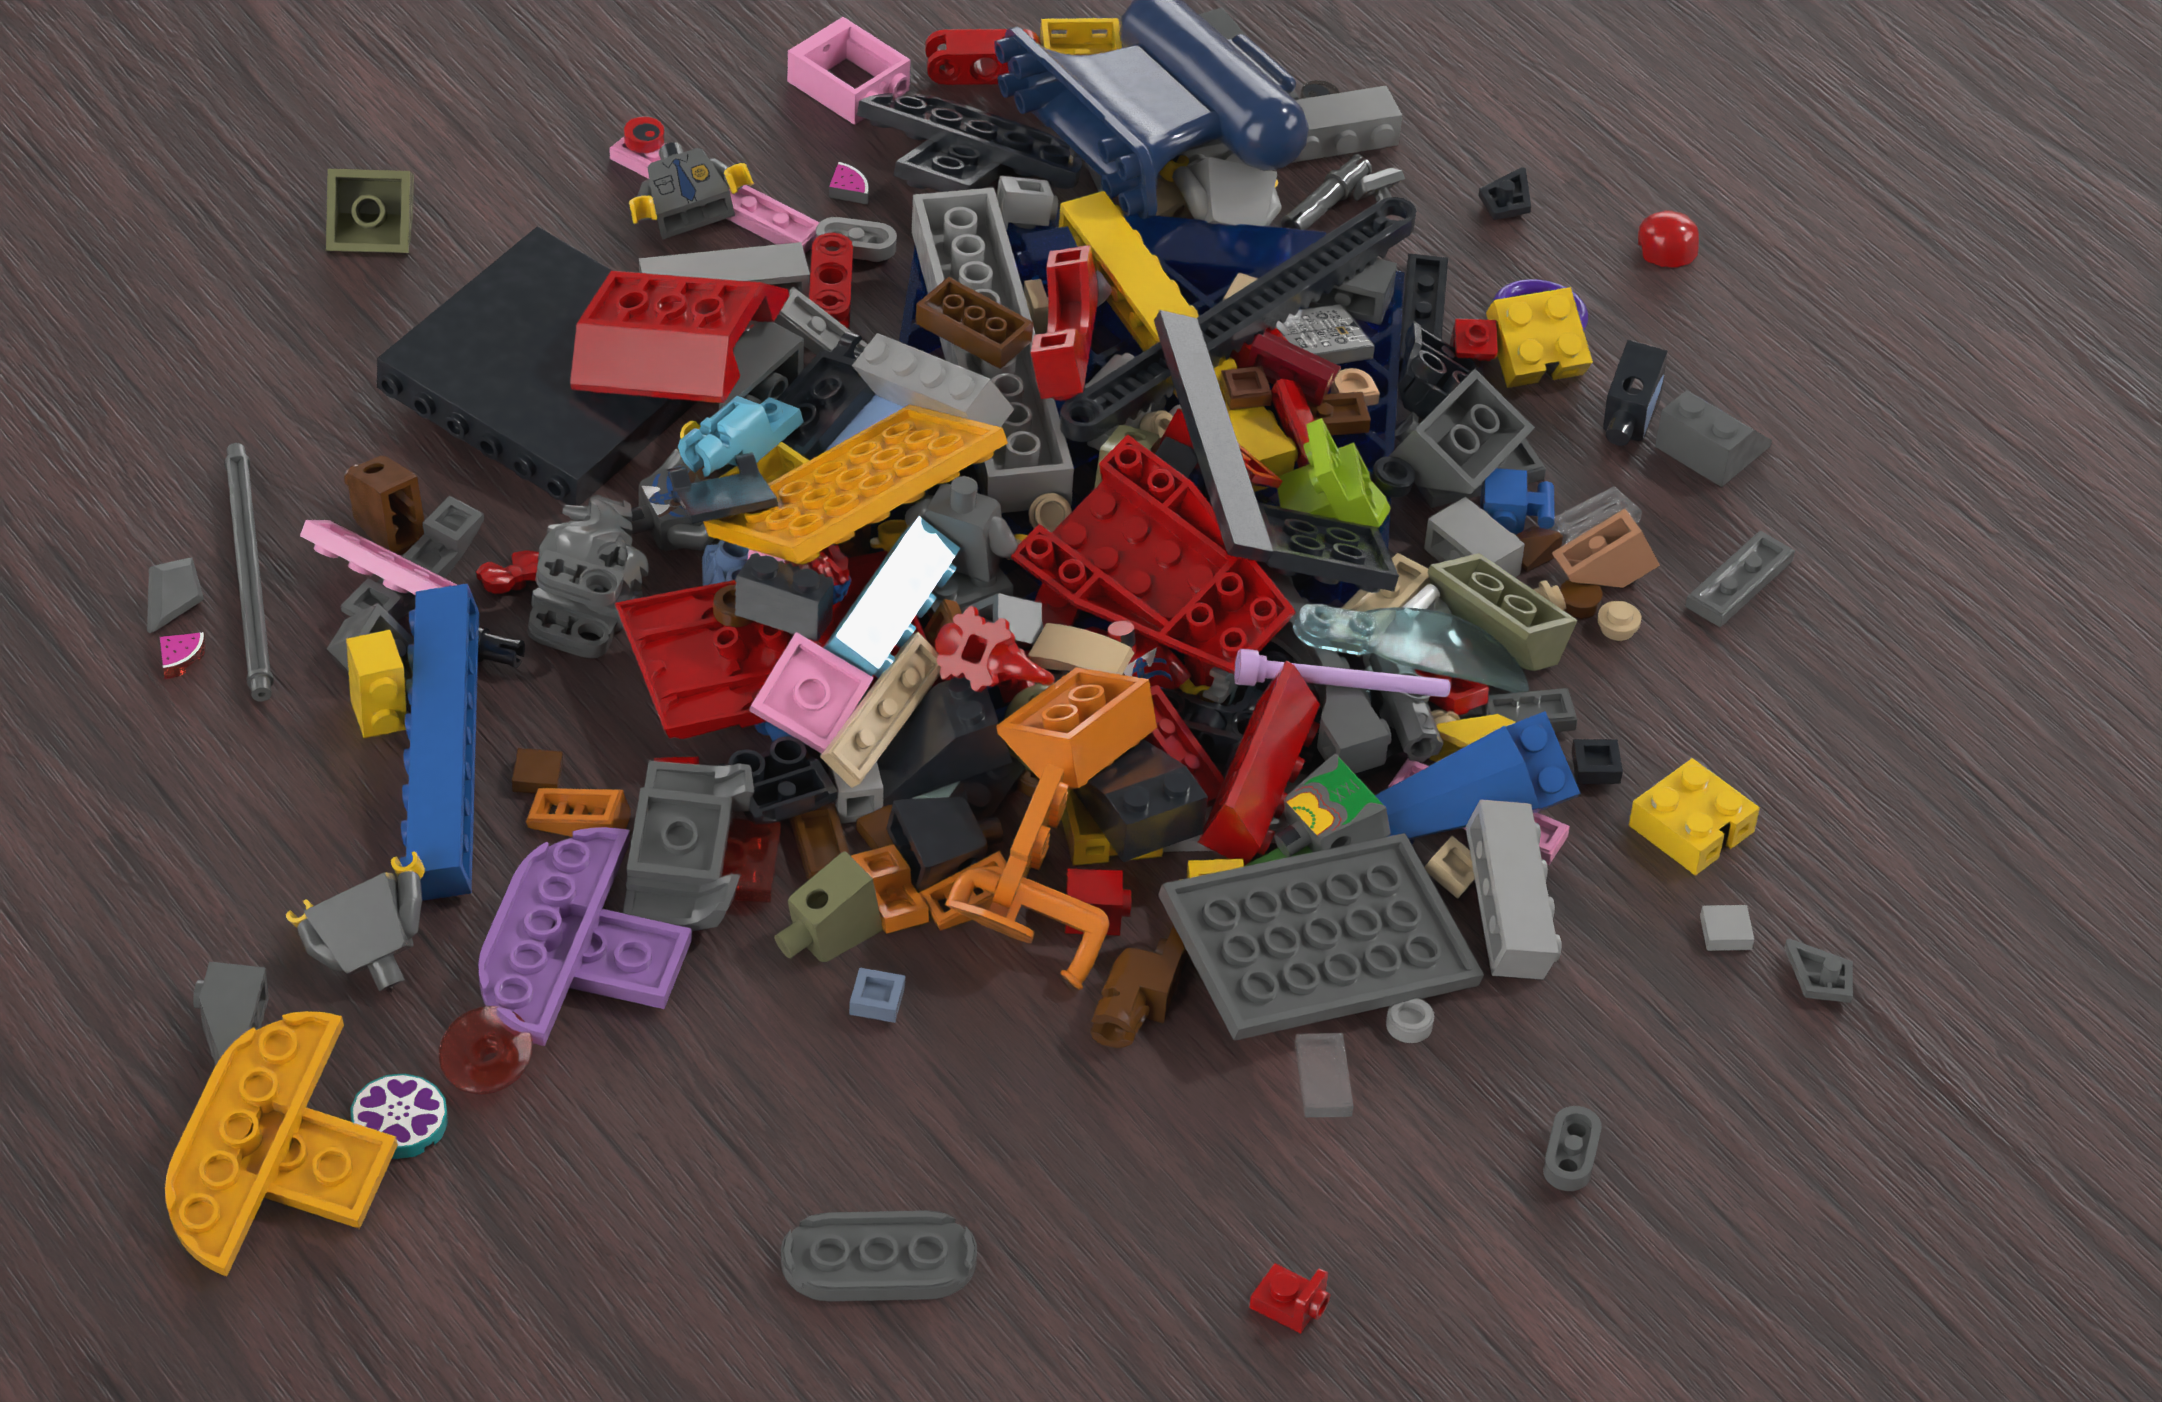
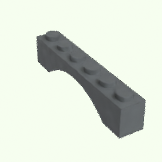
[1256,561,1391,774]

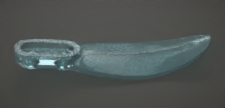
[1293,604,1529,693]

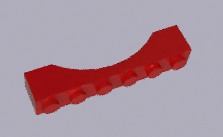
[1031,245,1100,401]

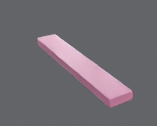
[610,137,820,254]

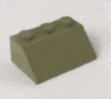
[1427,553,1578,671]

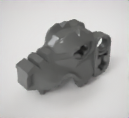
[527,495,648,658]

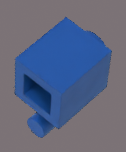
[1480,468,1555,535]

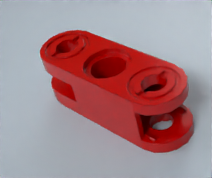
[925,29,1041,85]
[809,232,853,330]

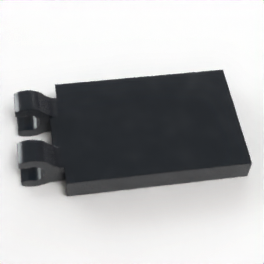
[776,332,875,461]

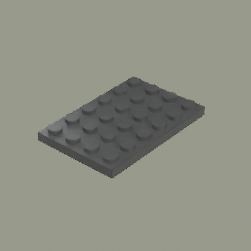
[1158,833,1484,1041]

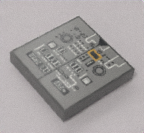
[1276,304,1375,364]

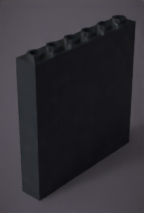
[377,226,734,505]

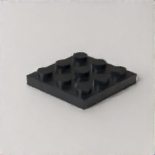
[1258,503,1399,593]

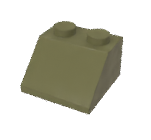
[326,169,414,253]

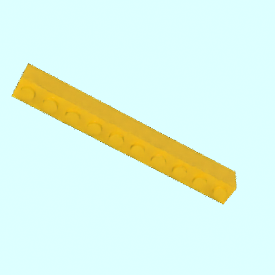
[1058,191,1298,492]

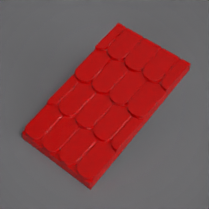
[614,551,946,739]

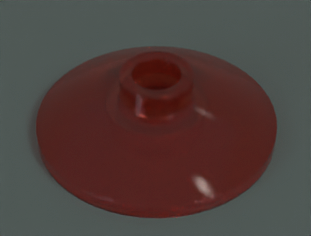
[439,1006,533,1094]

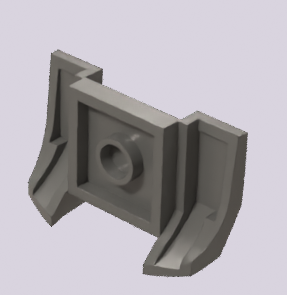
[623,761,754,931]

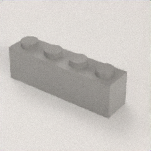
[639,242,810,298]
[852,333,1014,427]
[1466,799,1562,979]

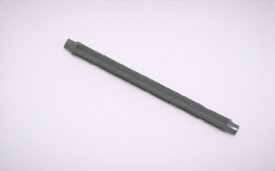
[224,443,274,701]

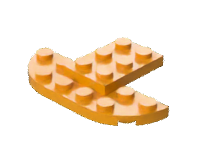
[165,1011,398,1277]

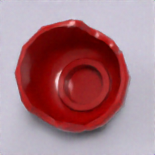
[1638,210,1699,268]

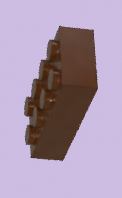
[916,277,1033,369]

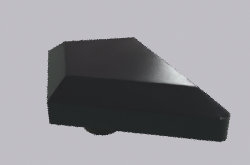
[1478,167,1531,220]

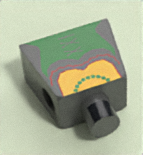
[1274,754,1391,857]

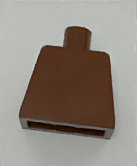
[344,456,425,556]

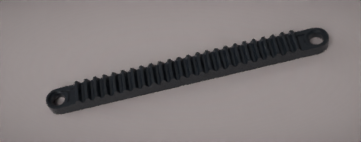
[1060,197,1417,442]

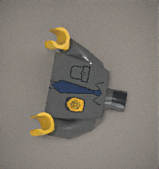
[629,142,754,240]

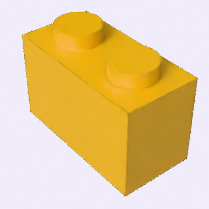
[346,630,407,738]

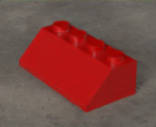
[1197,661,1320,866]

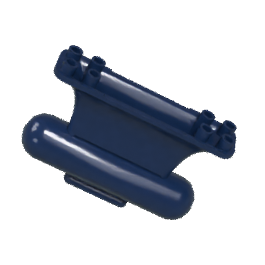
[994,0,1309,220]

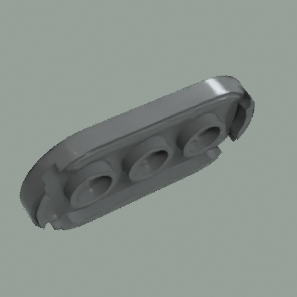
[781,1210,977,1301]

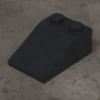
[877,677,1013,806]
[1073,739,1208,862]

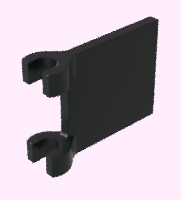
[667,452,778,524]

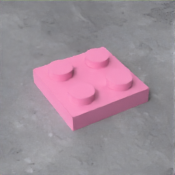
[749,632,873,753]

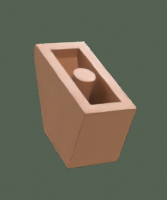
[1552,509,1660,588]

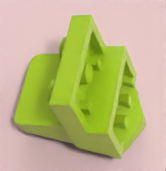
[1277,418,1391,527]

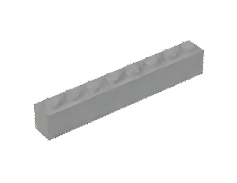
[1085,86,1402,192]

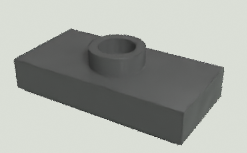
[1481,688,1578,732]

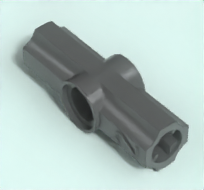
[1369,642,1443,762]

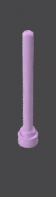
[1234,649,1451,697]

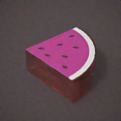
[160,632,206,679]

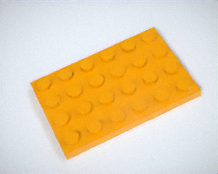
[703,404,1008,564]

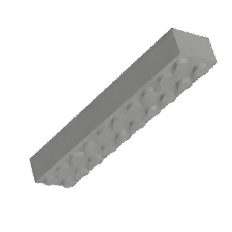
[912,188,1074,513]

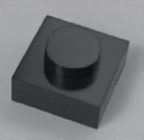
[1571,739,1623,784]

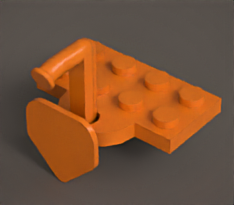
[945,763,1109,990]

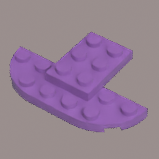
[478,827,692,1046]

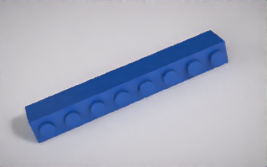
[400,583,479,901]

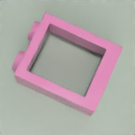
[787,17,910,125]

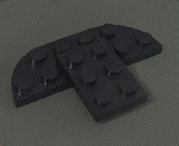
[857,93,1082,192]

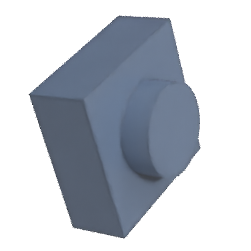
[849,968,905,1023]

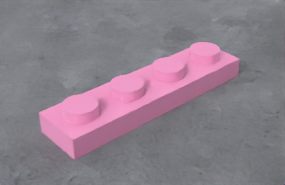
[300,520,457,595]

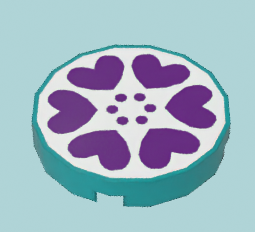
[350,1073,448,1159]

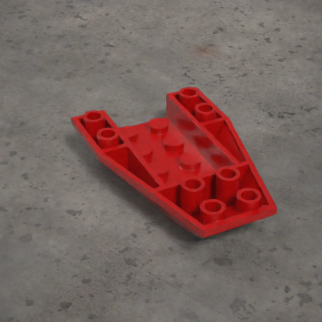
[1011,434,1296,674]

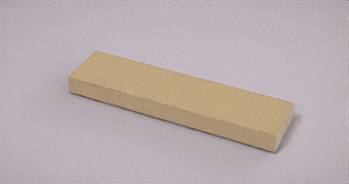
[820,632,941,788]

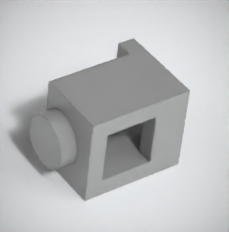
[996,176,1058,230]

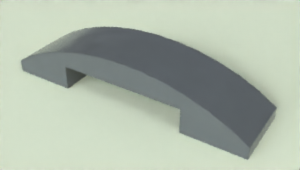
[340,496,484,621]

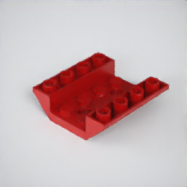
[570,271,790,403]

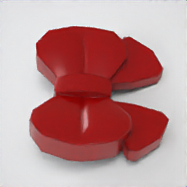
[476,550,539,594]

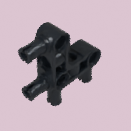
[1161,650,1321,779]

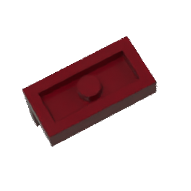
[1245,331,1341,406]

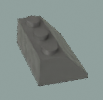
[1388,369,1535,494]

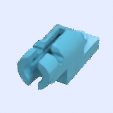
[678,396,803,477]

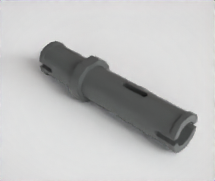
[1281,154,1372,238]

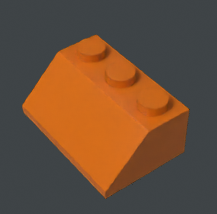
[996,667,1157,789]

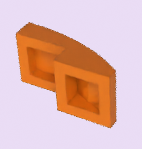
[851,844,929,934]

